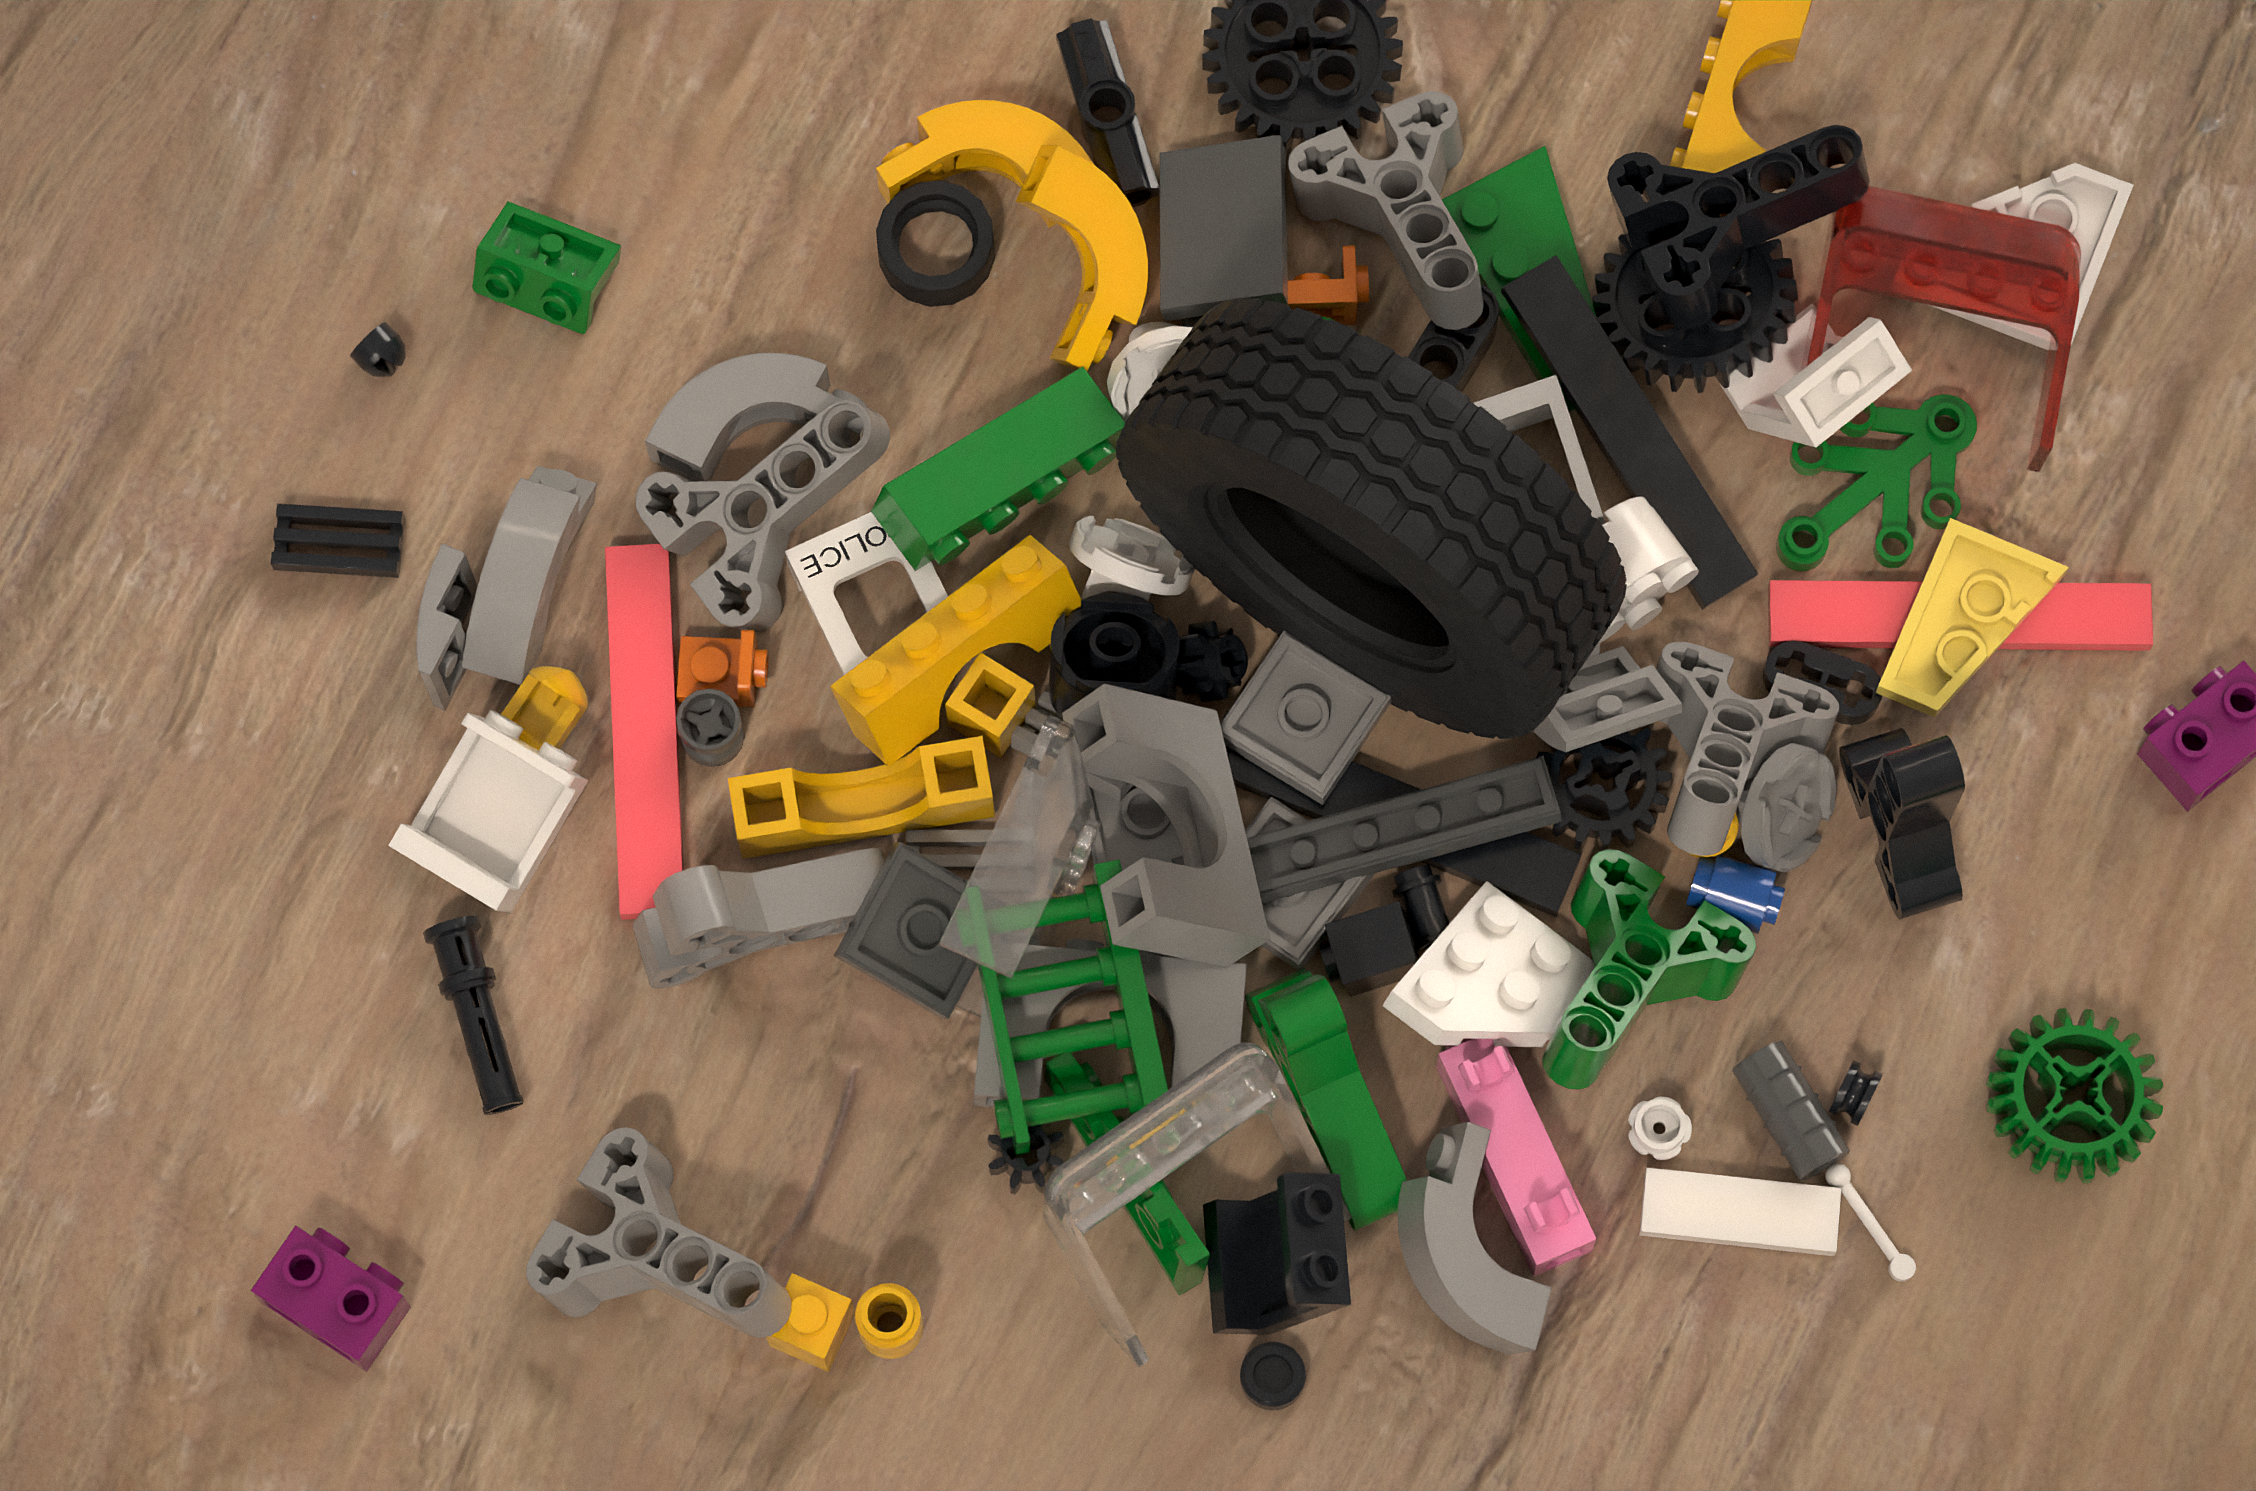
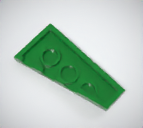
[1441,146,1597,412]
[1044,1053,1210,1296]

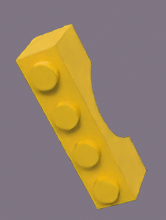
[1669,0,1812,217]
[830,535,1081,767]
[728,736,995,859]

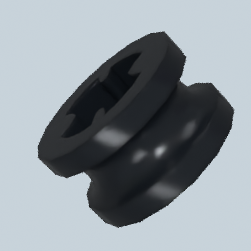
[1829,1060,1883,1126]

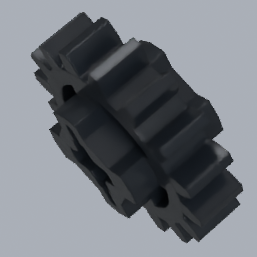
[1536,728,1672,851]

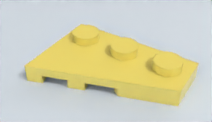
[1875,518,2069,718]

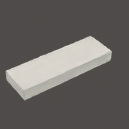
[1639,1167,1842,1256]

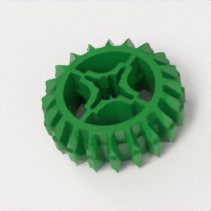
[1986,1008,2163,1183]

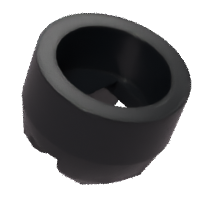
[350,322,406,378]

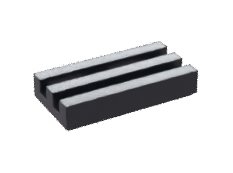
[270,503,405,578]

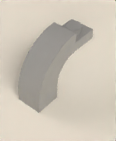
[645,353,868,482]
[462,466,597,685]
[1398,1122,1552,1355]

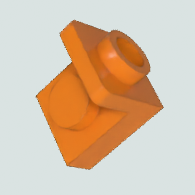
[1287,245,1369,325]
[676,630,769,707]

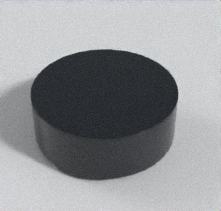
[1240,1342,1306,1410]

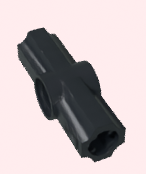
[1056,18,1160,208]

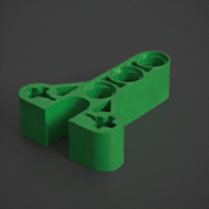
[1542,849,1756,1090]
[1244,969,1407,1231]

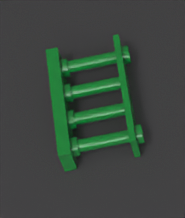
[955,859,1173,1154]

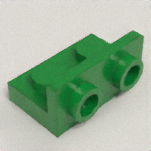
[472,201,622,334]

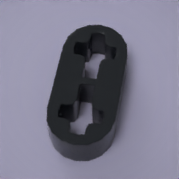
[1763,640,1882,726]

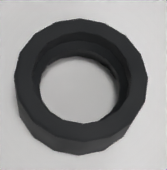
[876,180,995,307]

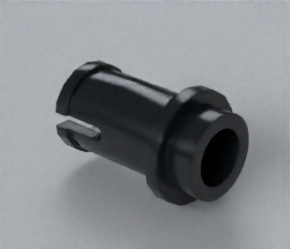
[1392,865,1450,951]

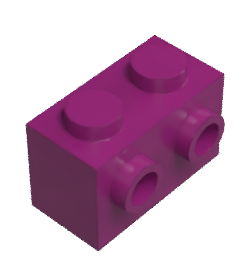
[2137,660,2256,812]
[250,1225,411,1372]

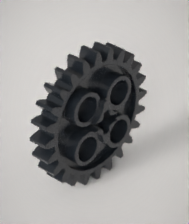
[1202,0,1403,153]
[1592,214,1798,393]

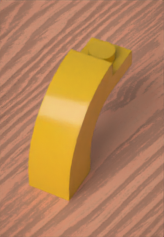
[876,100,1093,228]
[1015,145,1148,372]

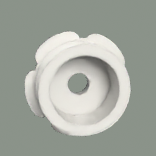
[1628,1096,1692,1160]

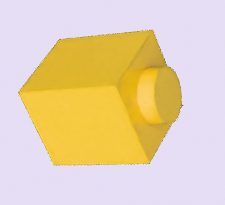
[945,653,1036,758]
[766,1273,855,1372]

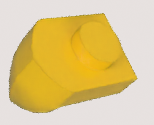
[501,666,588,751]

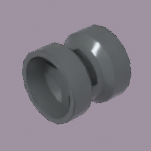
[676,688,745,767]

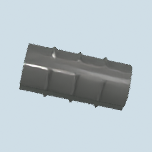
[1732,1041,1850,1181]

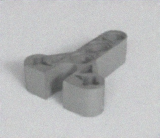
[1288,91,1484,330]
[636,400,890,632]
[1656,642,1839,856]
[633,848,885,988]
[526,1127,791,1338]

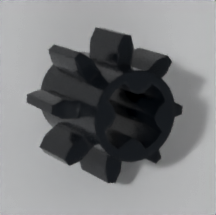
[1177,620,1248,702]
[987,1124,1065,1195]

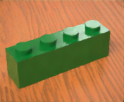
[871,367,1125,571]

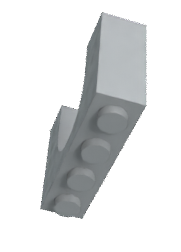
[1062,684,1270,967]
[973,933,1247,1128]

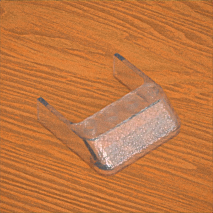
[939,714,1101,1018]
[1043,1043,1352,1367]

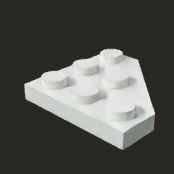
[1890,163,2134,357]
[1382,881,1595,1047]

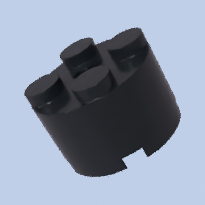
[1049,592,1179,731]

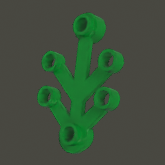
[1776,394,1977,571]

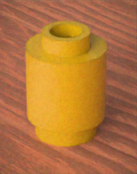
[855,1283,923,1359]

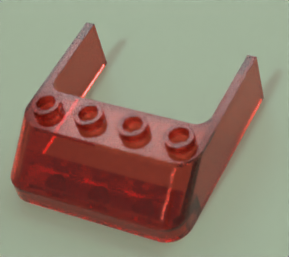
[1800,186,2081,472]

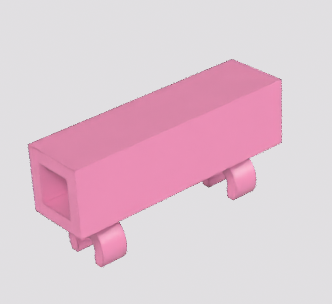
[1436,1038,1596,1277]

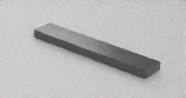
[1171,756,1562,904]

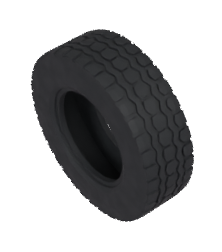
[1116,298,1627,739]

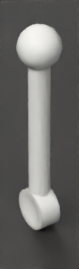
[1826,1164,1916,1282]

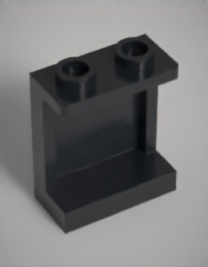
[1203,1172,1351,1335]

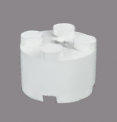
[1598,497,1699,643]

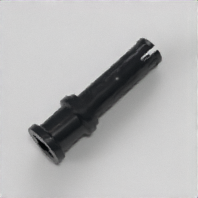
[423,916,524,1115]

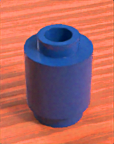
[1686,855,1785,934]

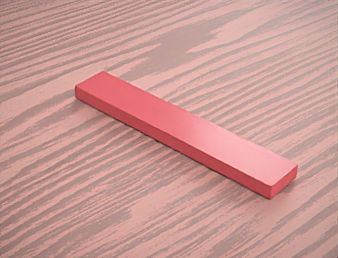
[605,544,684,920]
[1768,580,2153,651]

